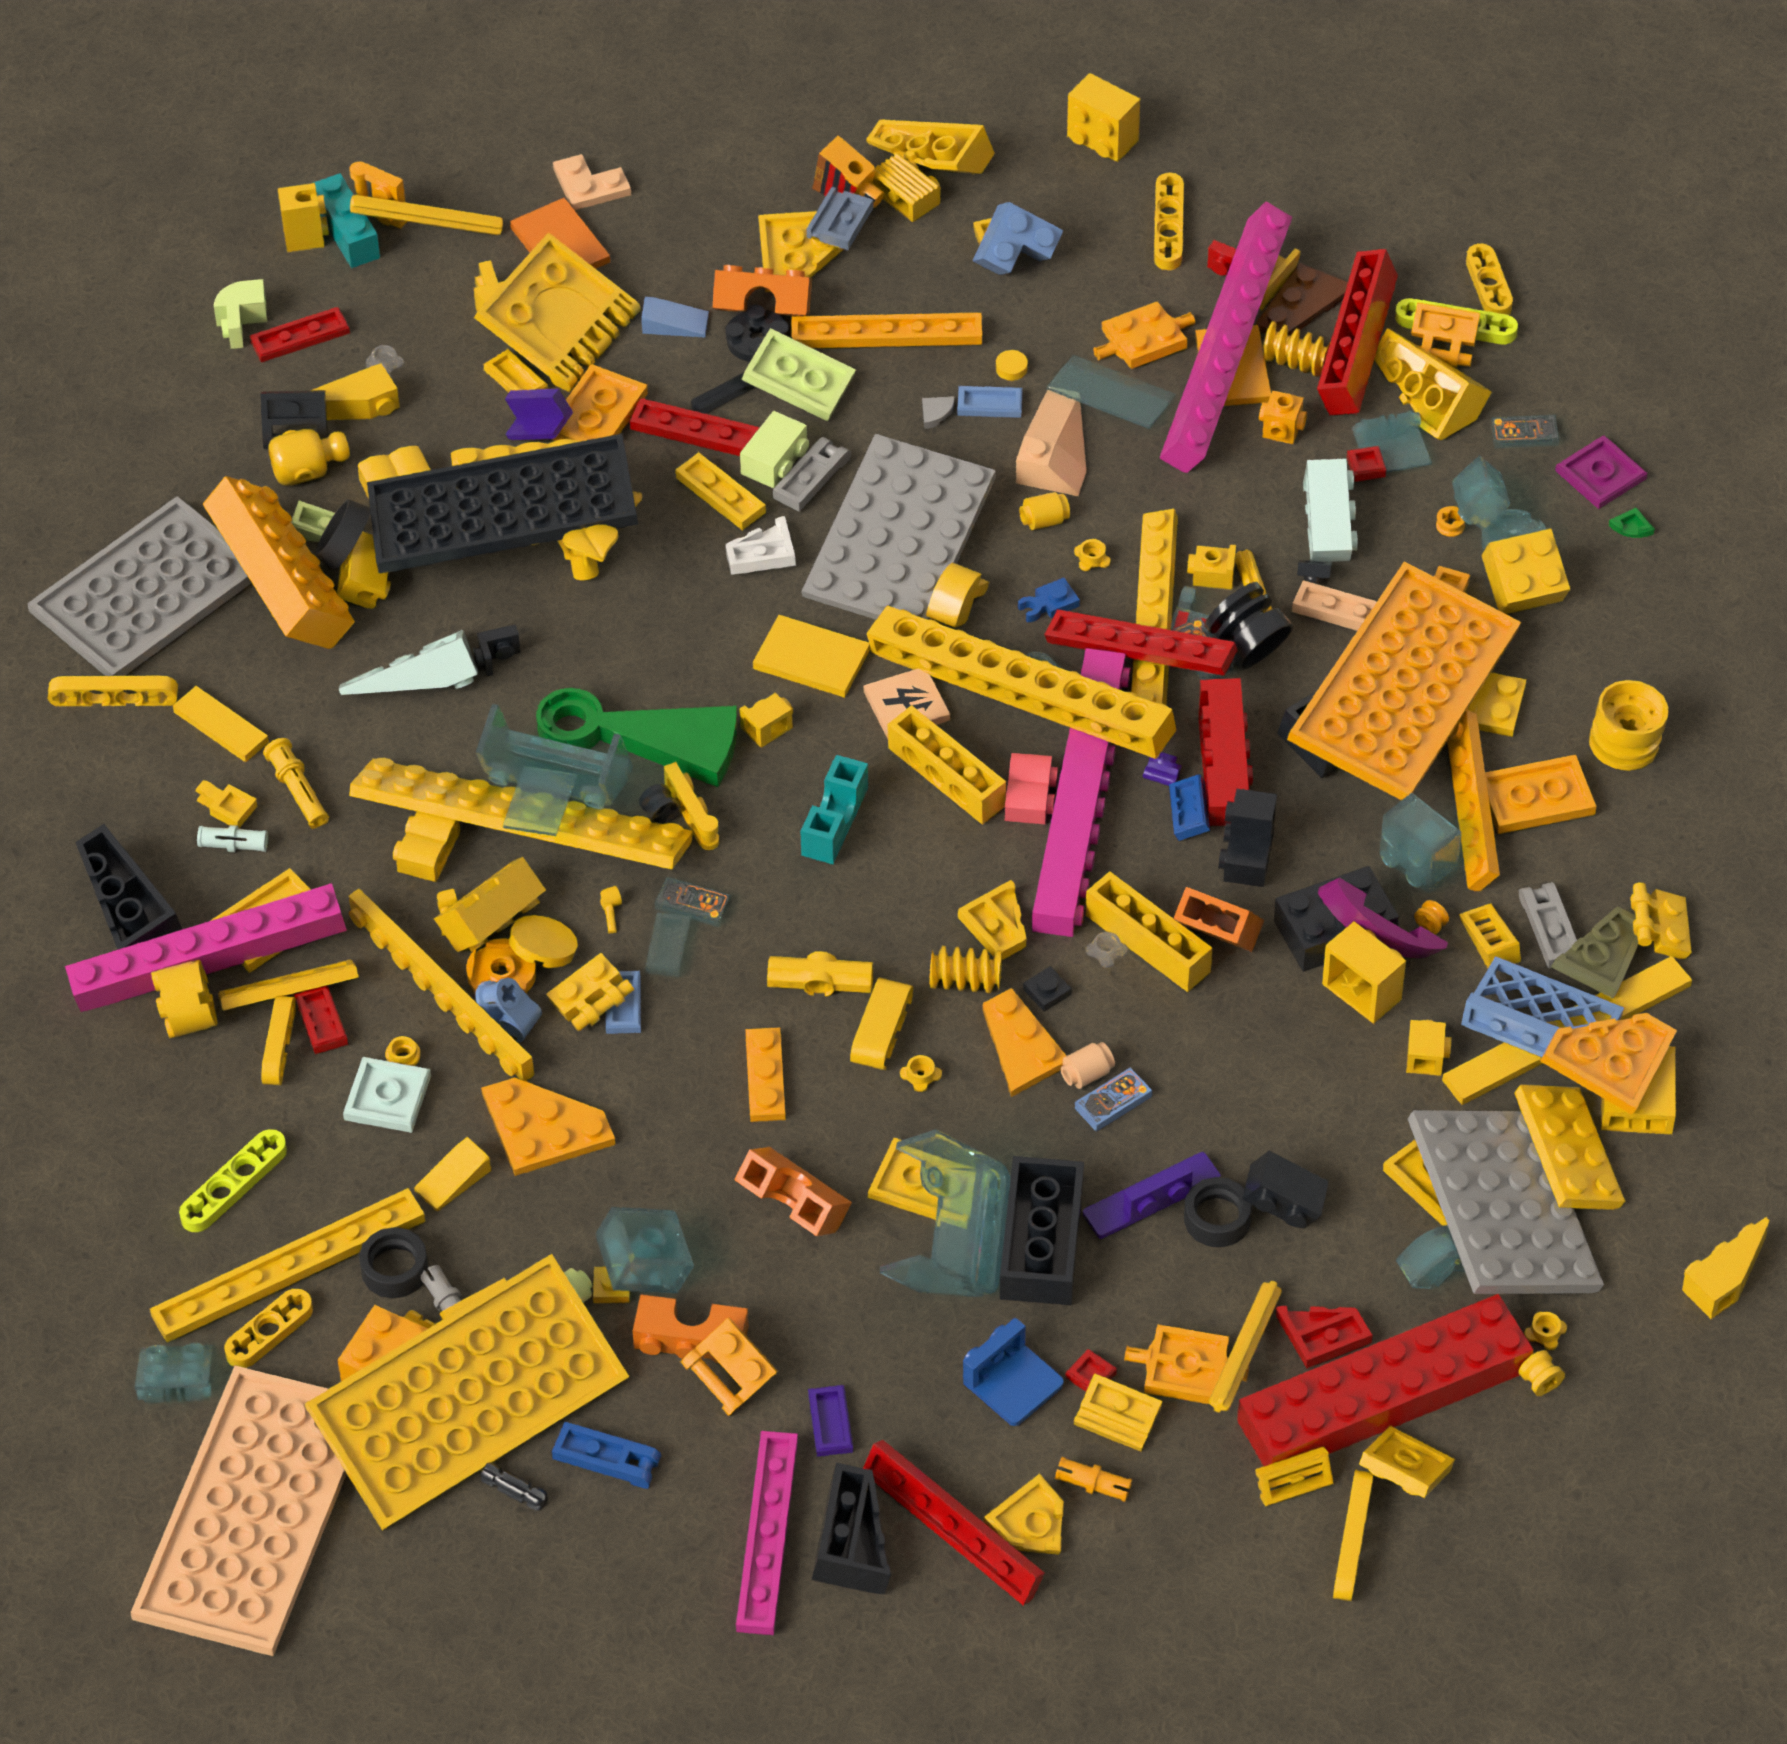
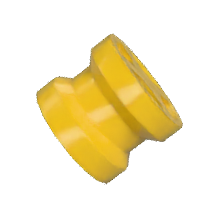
[1518,1350,1565,1396]

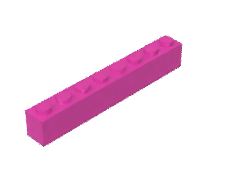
[65,883,347,1012]

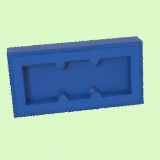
[1169,774,1210,841]

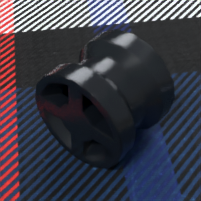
[639,783,681,824]

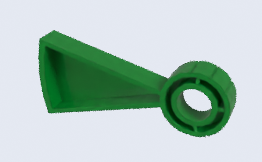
[536,688,737,787]

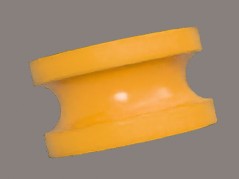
[1436,506,1466,537]
[1414,900,1449,934]

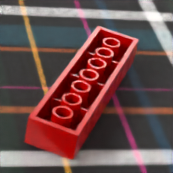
[1237,1294,1533,1466]

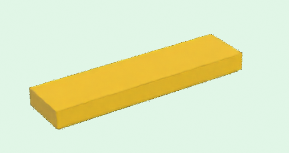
[218,959,359,1010]

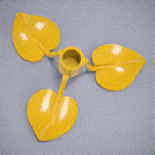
[533,491,643,580]

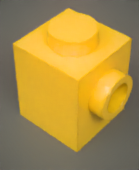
[1406,1020,1451,1076]

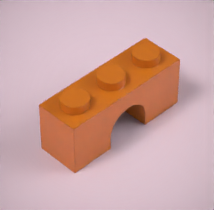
[712,265,812,316]
[734,1147,852,1236]
[633,1294,749,1364]

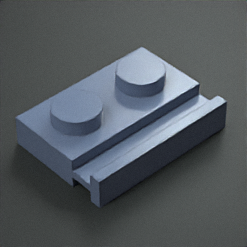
[806,187,873,250]

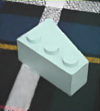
[1303,459,1358,562]

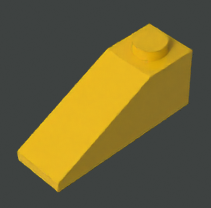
[310,363,400,420]

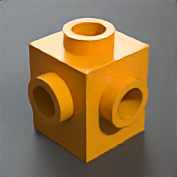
[1259,390,1307,444]

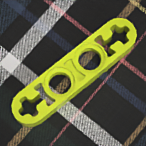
[1395,298,1518,344]
[179,1129,287,1232]

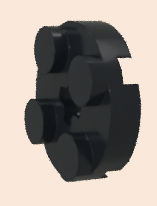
[725,305,789,362]

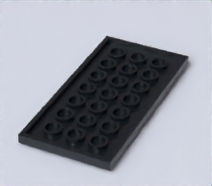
[367,434,638,574]

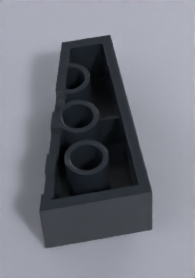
[75,824,183,950]

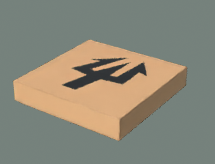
[864,669,950,739]

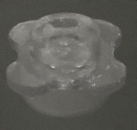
[365,345,404,375]
[1086,932,1127,968]

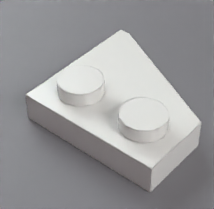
[725,516,796,575]

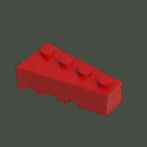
[1198,678,1253,826]

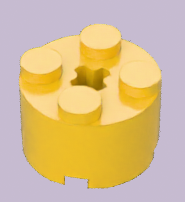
[151,960,218,1038]

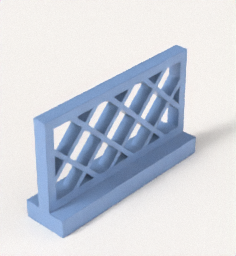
[1461,956,1624,1057]

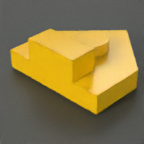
[983,1474,1064,1554]

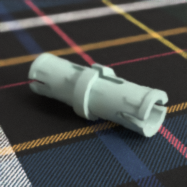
[197,825,268,853]

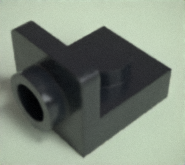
[473,624,521,676]

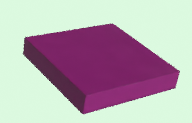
[1555,435,1647,509]

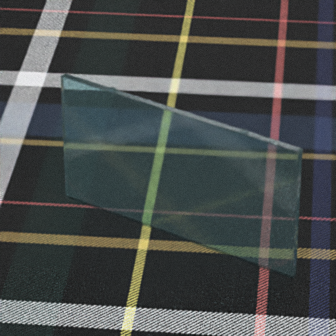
[1046,355,1176,429]

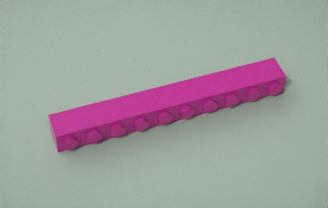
[1159,201,1292,473]
[1032,648,1131,937]

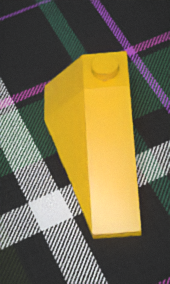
[866,120,995,174]
[1374,328,1492,441]

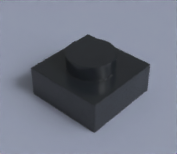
[1297,560,1332,583]
[1023,966,1072,1012]

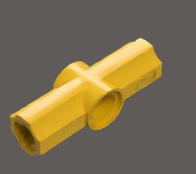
[767,951,874,996]

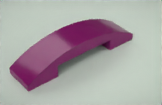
[1318,877,1448,958]

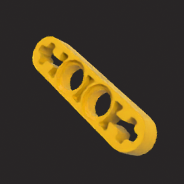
[1154,173,1184,270]
[47,676,178,706]
[1333,1470,1374,1601]

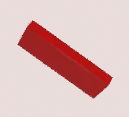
[250,307,350,363]

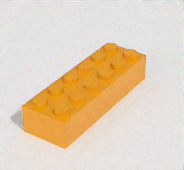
[203,476,355,649]

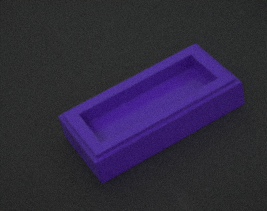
[808,1385,853,1457]

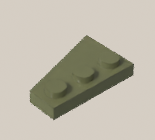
[1551,906,1638,998]

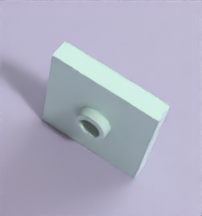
[343,1057,431,1133]

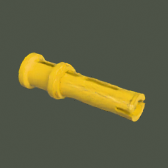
[263,738,329,829]

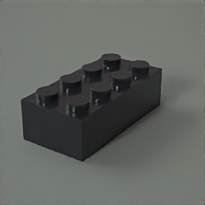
[1000,1156,1084,1305]

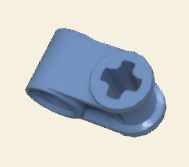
[475,978,542,1042]

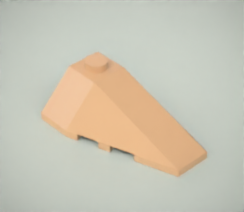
[1016,388,1087,496]

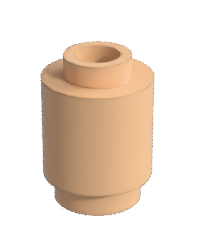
[1061,1042,1115,1089]

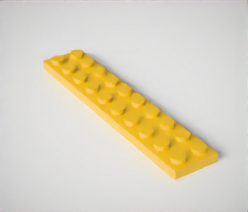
[349,758,693,869]

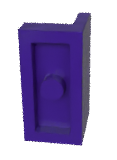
[505,389,573,440]

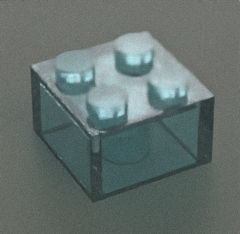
[1379,793,1462,894]
[595,1207,694,1293]

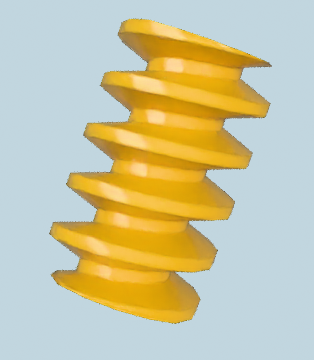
[1263,321,1331,377]
[929,946,1002,993]

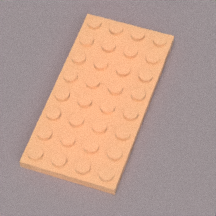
[131,1366,347,1656]

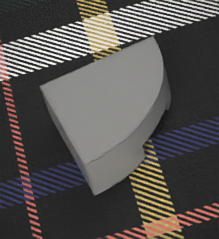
[922,397,954,429]

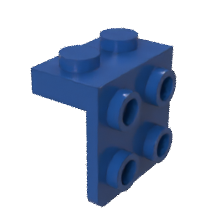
[963,1317,1063,1426]

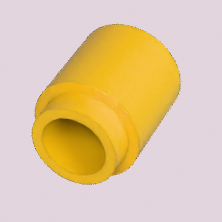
[1019,492,1070,530]

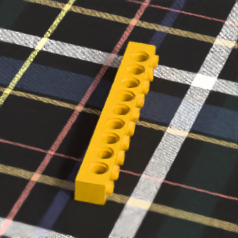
[867,605,1176,759]

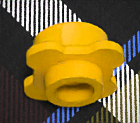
[1074,539,1110,571]
[900,1055,942,1092]
[1524,1312,1567,1350]

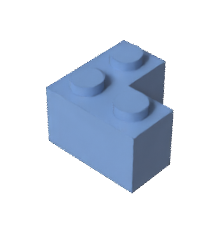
[973,202,1063,275]

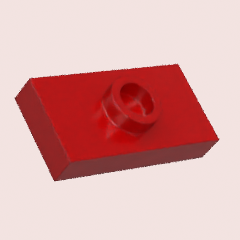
[294,985,348,1054]

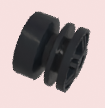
[1204,582,1294,670]

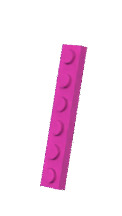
[736,1431,798,1635]

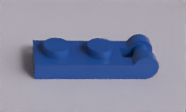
[552,1422,662,1489]

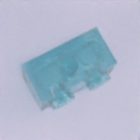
[1452,455,1511,531]

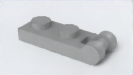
[773,437,851,512]
[1519,882,1577,968]

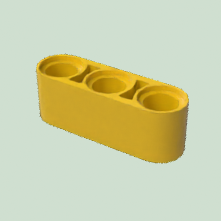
[850,977,914,1070]

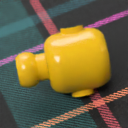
[268,429,350,486]

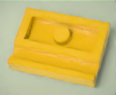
[1074,1373,1162,1451]

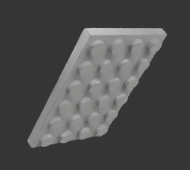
[801,434,996,620]
[27,496,252,676]
[1408,1110,1604,1294]

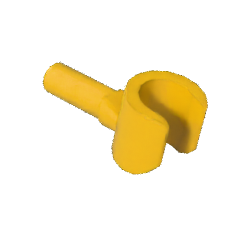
[600,886,622,934]
[437,889,457,936]

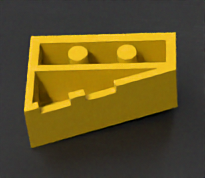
[434,857,546,952]

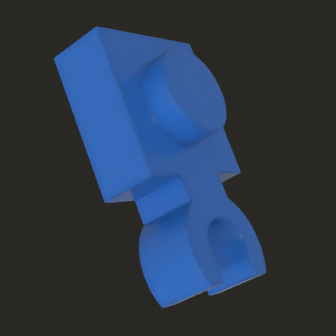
[1018,578,1080,622]

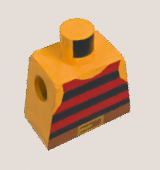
[812,136,884,208]

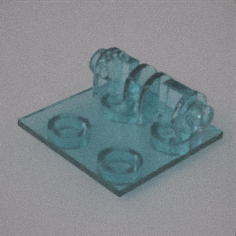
[1352,410,1432,473]
[135,1343,213,1403]

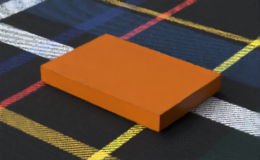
[510,198,610,269]

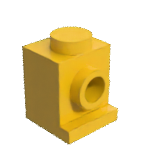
[1187,545,1236,589]
[740,693,793,748]

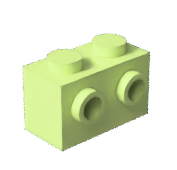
[740,411,809,488]

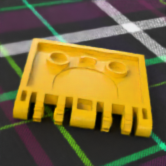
[474,232,641,392]

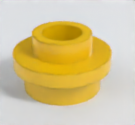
[385,1036,421,1066]

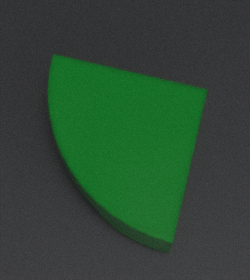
[1609,507,1655,538]

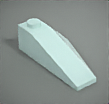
[339,630,478,695]

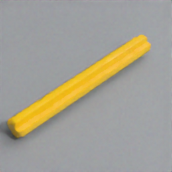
[350,195,503,235]
[1209,1281,1282,1413]

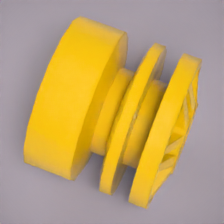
[1589,680,1668,771]

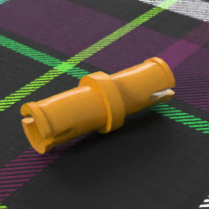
[1055,1456,1132,1502]

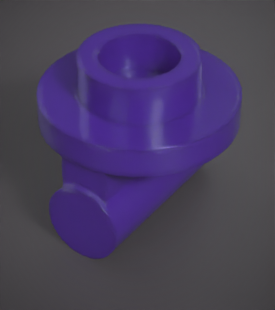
[1143,752,1182,786]

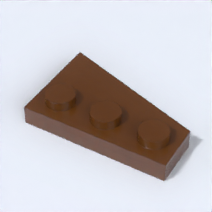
[1256,263,1348,336]

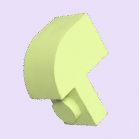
[214,279,267,349]

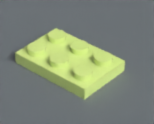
[742,328,856,421]

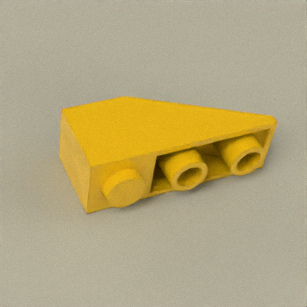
[1682,1217,1770,1319]

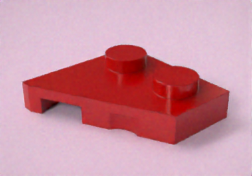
[1276,1306,1372,1368]

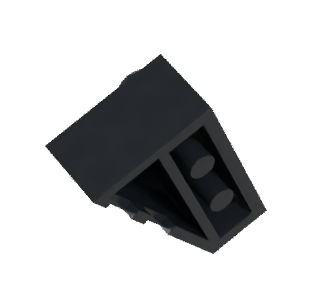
[811,1462,891,1595]

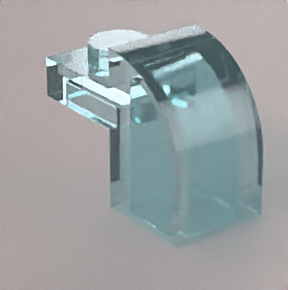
[1396,1225,1465,1289]

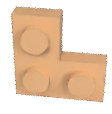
[553,154,631,210]

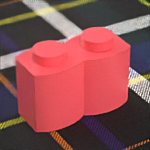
[1005,753,1058,824]

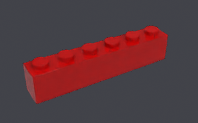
[1317,249,1398,416]

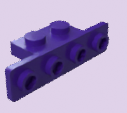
[1083,1152,1221,1239]

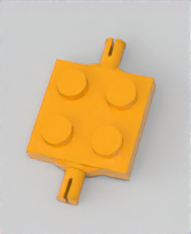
[1093,301,1195,369]
[1124,1324,1249,1404]

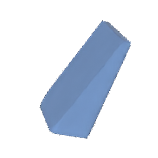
[642,297,709,337]

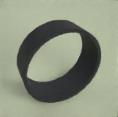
[315,499,371,570]

